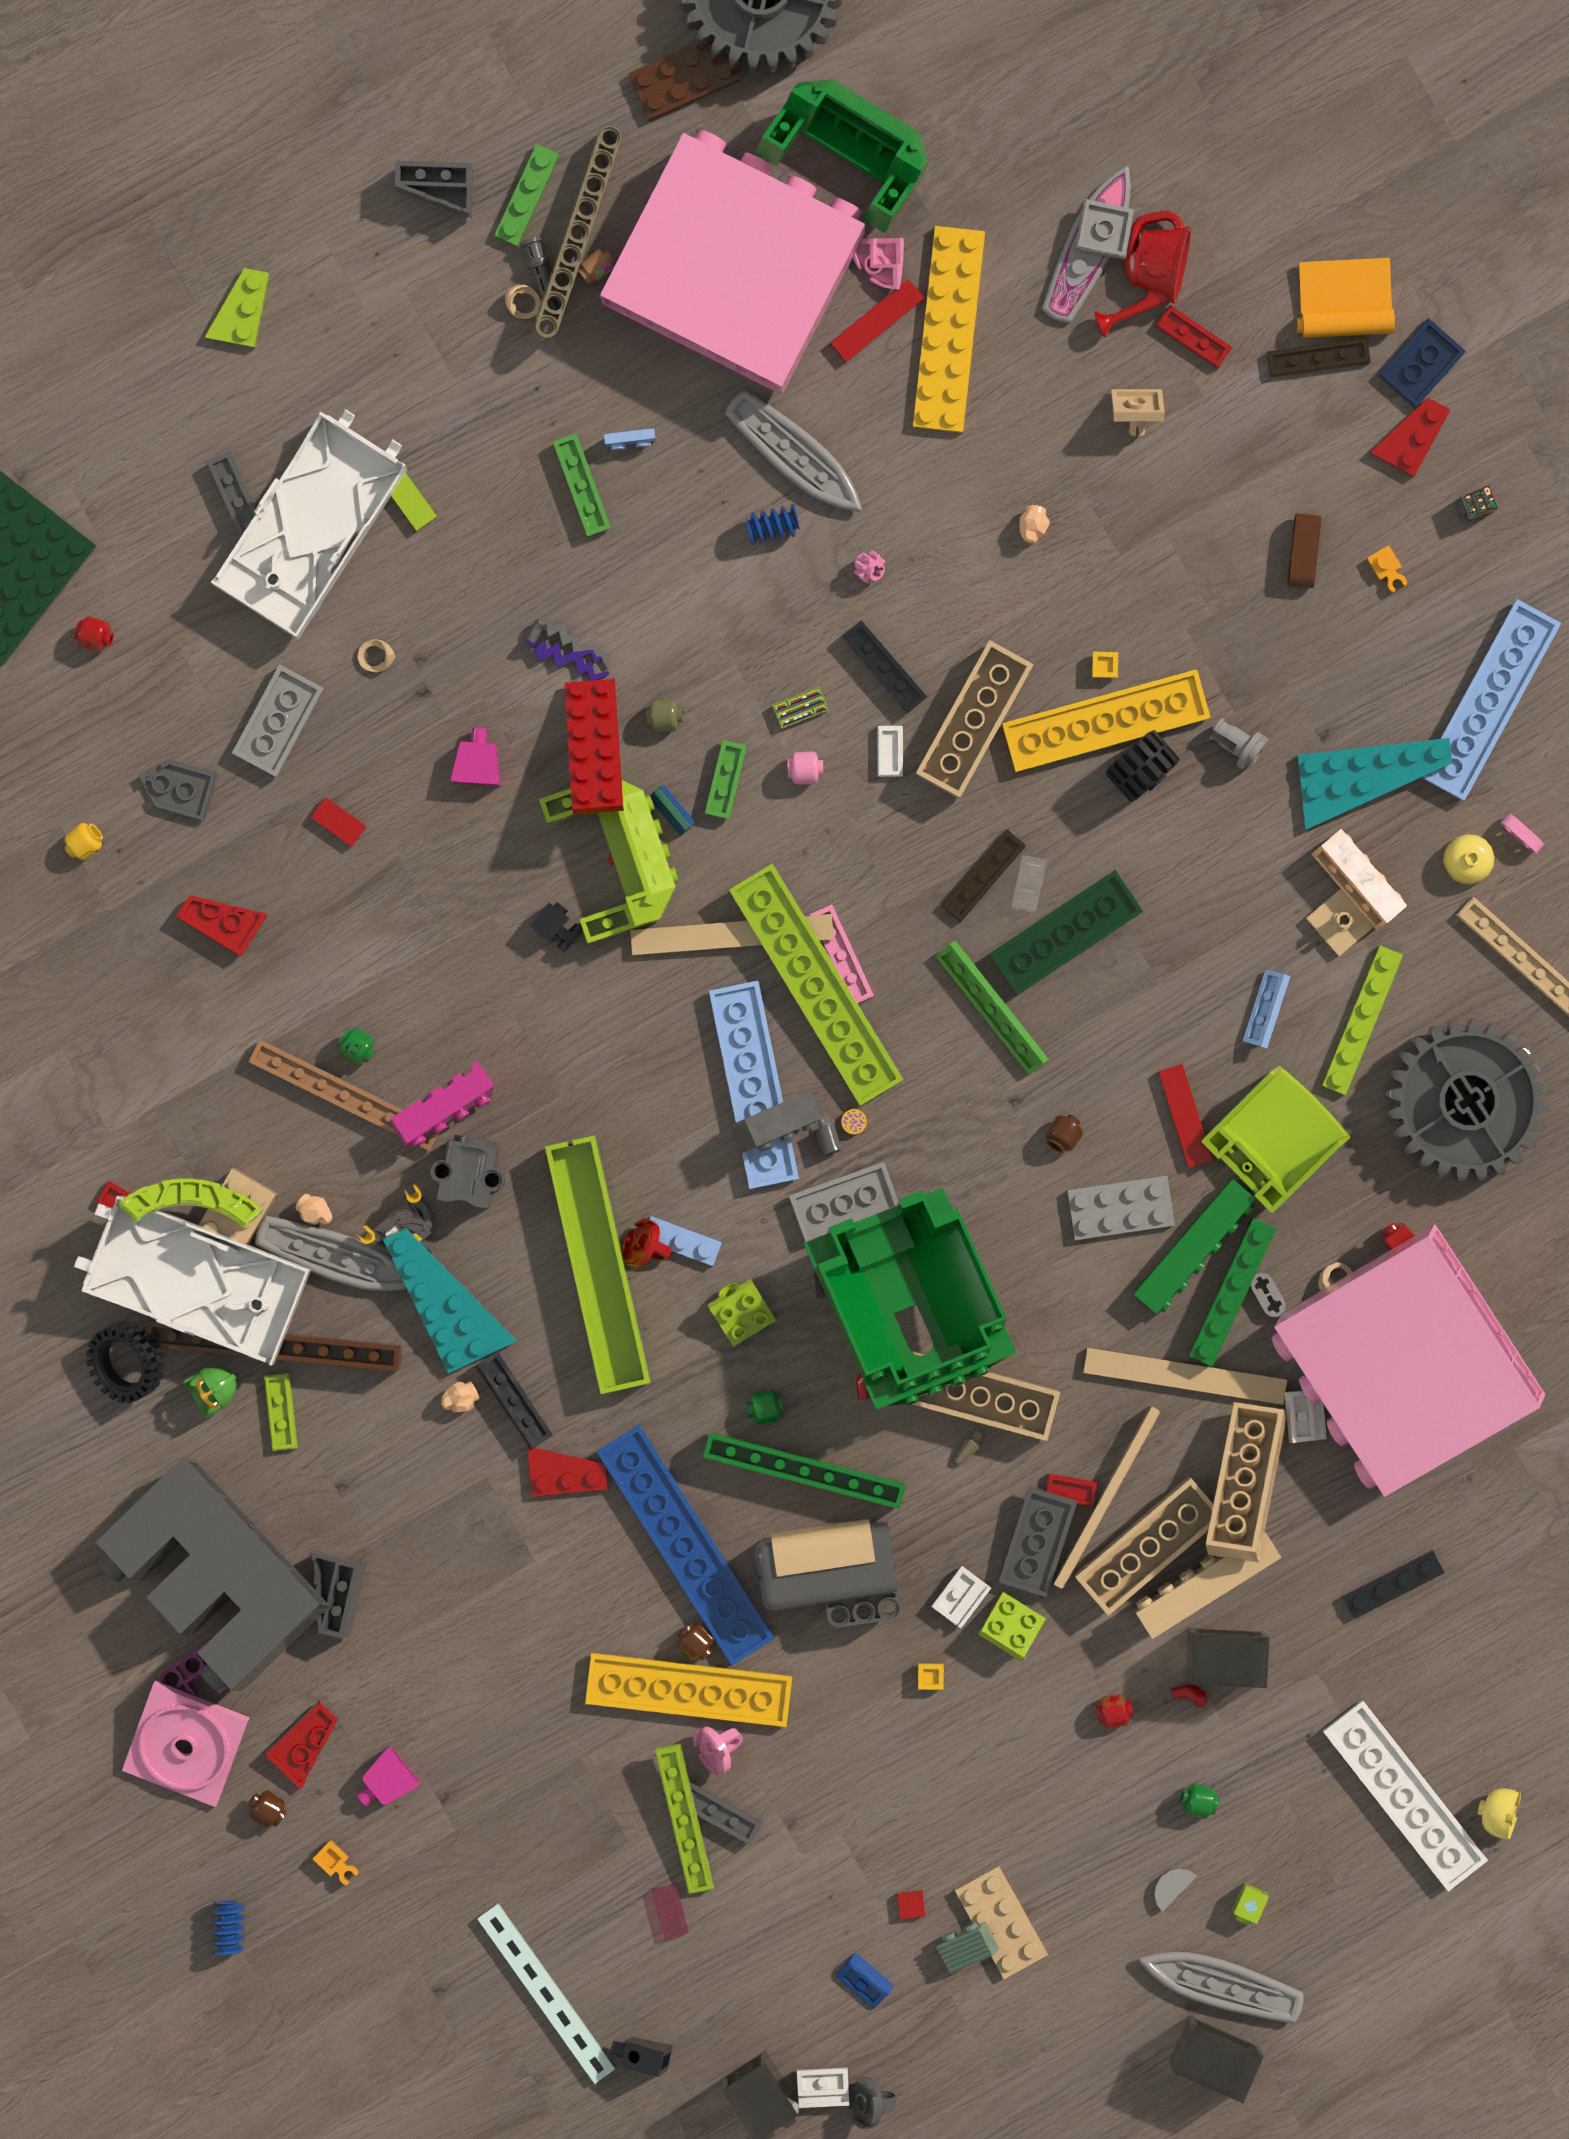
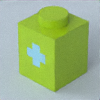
[1232,1883,1269,1925]

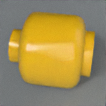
[65,823,103,860]

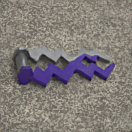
[524,619,610,681]

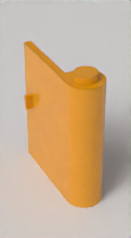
[1297,258,1395,338]

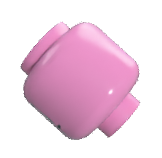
[788,751,823,785]

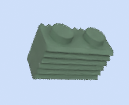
[937,1921,999,1973]

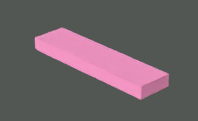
[809,904,874,1003]

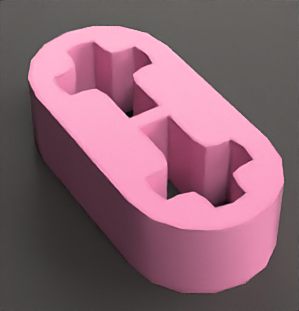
[1500,813,1544,854]

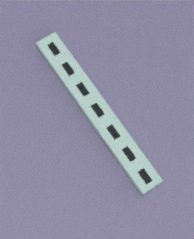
[477,1903,615,2084]

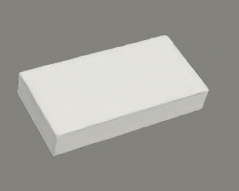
[877,726,903,777]

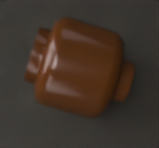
[1046,1114,1083,1153]
[676,1622,714,1661]
[248,1790,287,1828]

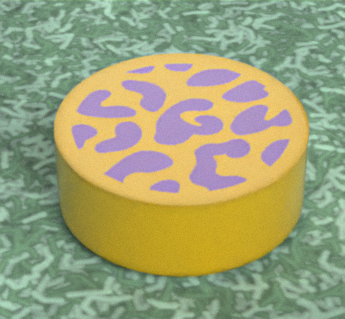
[841,1109,867,1134]

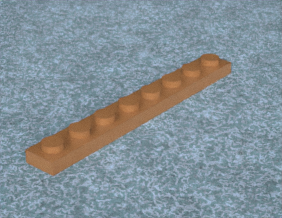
[249,1039,439,1151]

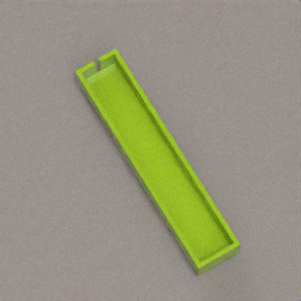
[545,1135,651,1394]

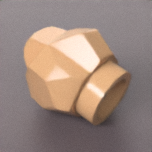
[1019,505,1050,543]
[295,1194,332,1225]
[441,1381,479,1412]

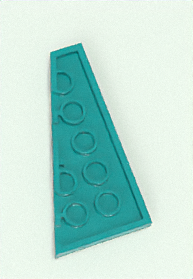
[1298,738,1452,830]
[383,1227,517,1374]

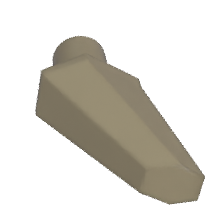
[953,1430,984,1466]

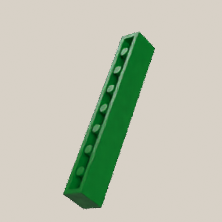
[703,1431,906,1509]

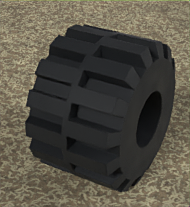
[1105,730,1180,802]

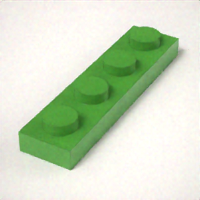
[494,144,560,247]
[553,433,611,537]

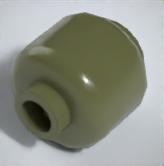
[646,699,684,732]

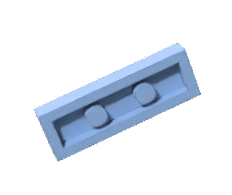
[1243,969,1290,1048]
[650,1216,722,1266]

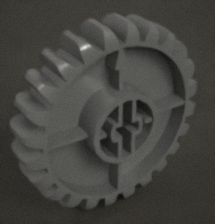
[680,0,842,74]
[1384,1019,1550,1182]

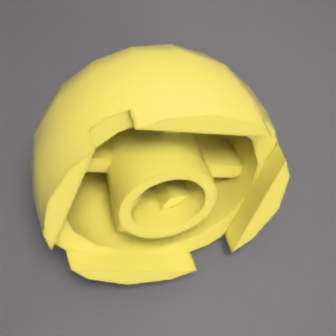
[1443,834,1494,885]
[1478,1788,1521,1840]

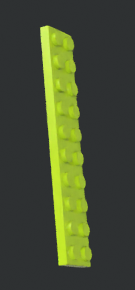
[729,863,904,1106]

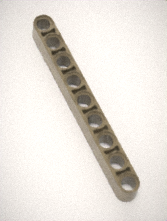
[532,126,621,342]

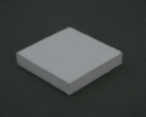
[1075,199,1134,260]

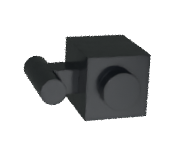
[531,902,583,953]

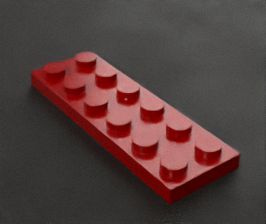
[565,679,624,815]

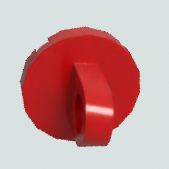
[622,1218,672,1268]

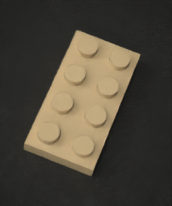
[955,1865,1048,1979]

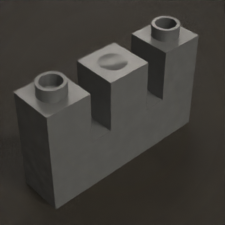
[96,1457,330,1693]

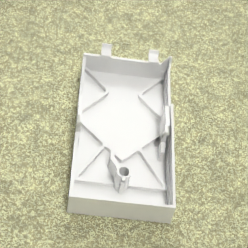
[211,409,408,640]
[74,1196,311,1365]

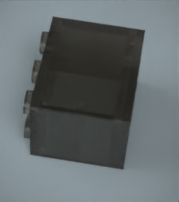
[1186,1627,1269,1688]
[1169,2016,1264,2103]
[722,2050,799,2139]

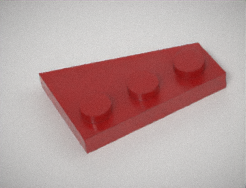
[1369,398,1450,477]
[176,895,268,957]
[527,1446,608,1497]
[265,1700,338,1790]

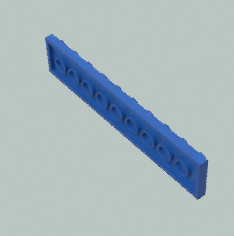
[596,1424,775,1665]

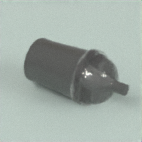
[811,1108,842,1156]

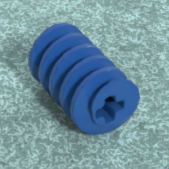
[745,504,800,545]
[212,1900,245,1955]

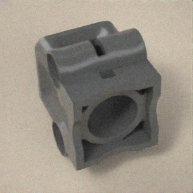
[430,1135,506,1208]

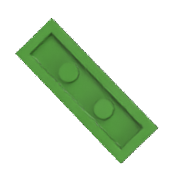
[705,740,747,820]

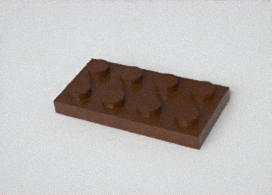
[628,43,741,121]

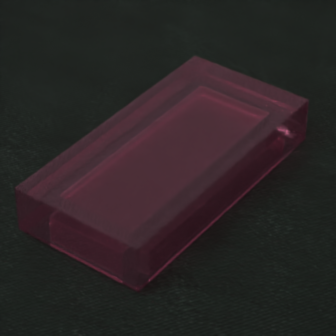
[652,1883,689,1939]

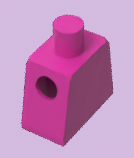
[451,728,501,786]
[357,1745,421,1806]

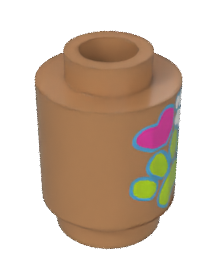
[578,249,615,285]

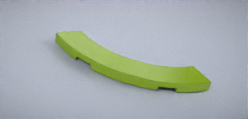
[118,1179,263,1229]

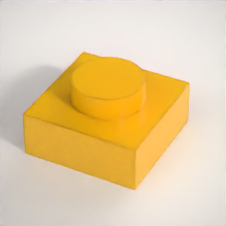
[1092,652,1118,678]
[918,1663,944,1690]

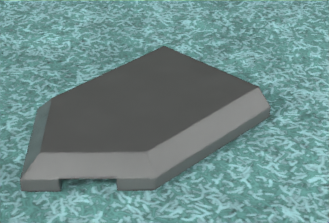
[138,759,218,822]

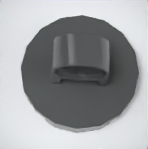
[848,2077,896,2129]

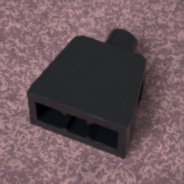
[610,2037,673,2077]

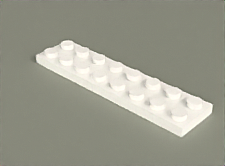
[1323,1700,1488,1892]

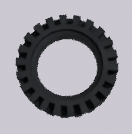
[86,1321,164,1403]

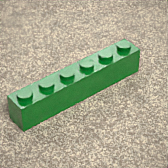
[1132,1179,1256,1314]
[1187,1218,1276,1367]

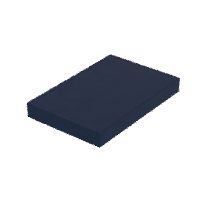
[1377,318,1466,409]

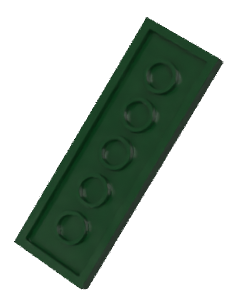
[989,869,1144,996]

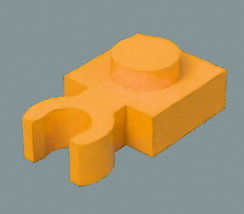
[1366,545,1407,593]
[313,1839,359,1885]

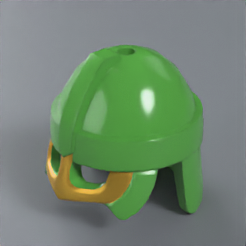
[182,1366,237,1419]

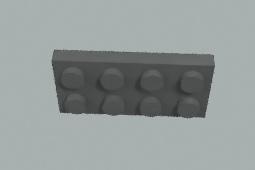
[998,1485,1077,1597]

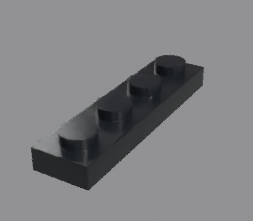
[842,620,927,713]
[475,1351,553,1450]
[1342,1550,1444,1619]

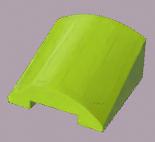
[1201,1066,1351,1213]

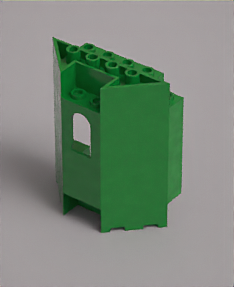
[804,1188,1017,1409]

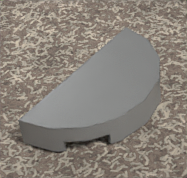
[1154,1868,1197,1912]

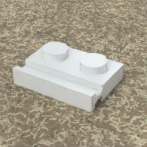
[1284,1390,1327,1443]
[931,1565,991,1628]
[797,2067,850,2108]

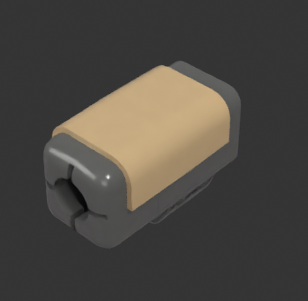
[755,1519,900,1627]

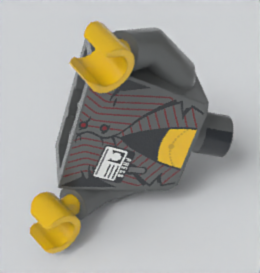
[357,1184,434,1256]

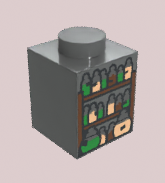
[1456,485,1498,522]

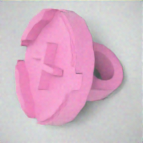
[693,1726,743,1775]

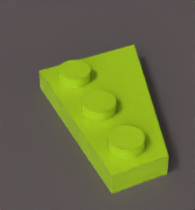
[205,268,270,348]

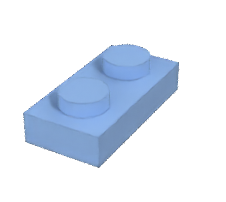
[604,428,656,451]

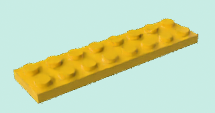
[913,226,985,433]
[1002,669,1211,773]
[585,1652,792,1727]

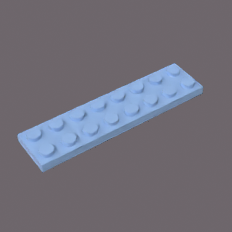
[1421,599,1561,801]
[709,981,799,1189]

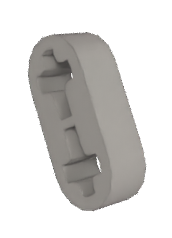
[1250,1272,1286,1317]

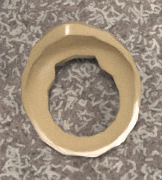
[505,285,541,319]
[357,639,396,673]
[1318,1263,1352,1291]

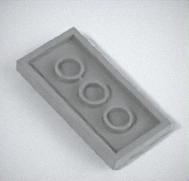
[232,664,325,777]
[789,1162,898,1242]
[1067,1175,1175,1240]

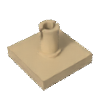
[1111,389,1165,436]
[1306,889,1373,957]

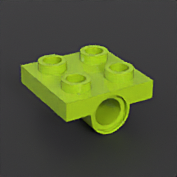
[708,1279,776,1347]
[978,1592,1046,1661]

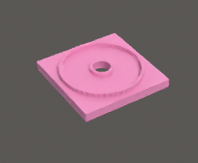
[122,1681,250,1807]

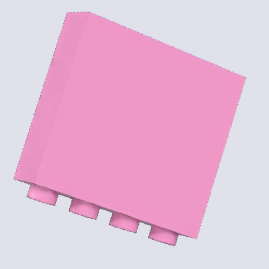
[600,130,865,395]
[1272,1224,1545,1497]

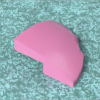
[853,238,904,289]

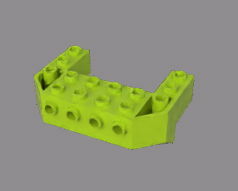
[539,780,679,944]

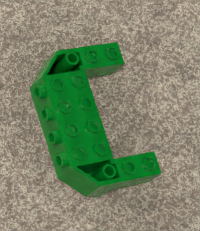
[755,79,929,233]

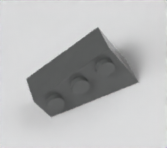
[311,1551,367,1639]

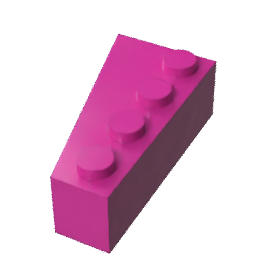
[390,1061,494,1149]

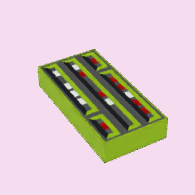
[772,687,829,729]

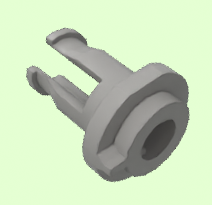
[1209,718,1269,769]

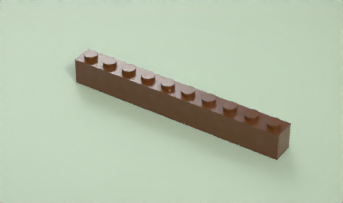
[146,1320,402,1371]

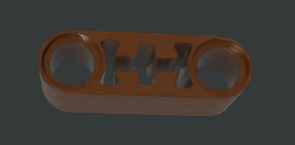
[1287,513,1321,588]

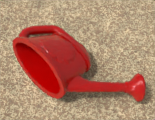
[1094,211,1191,337]

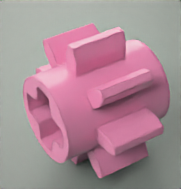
[854,550,886,584]

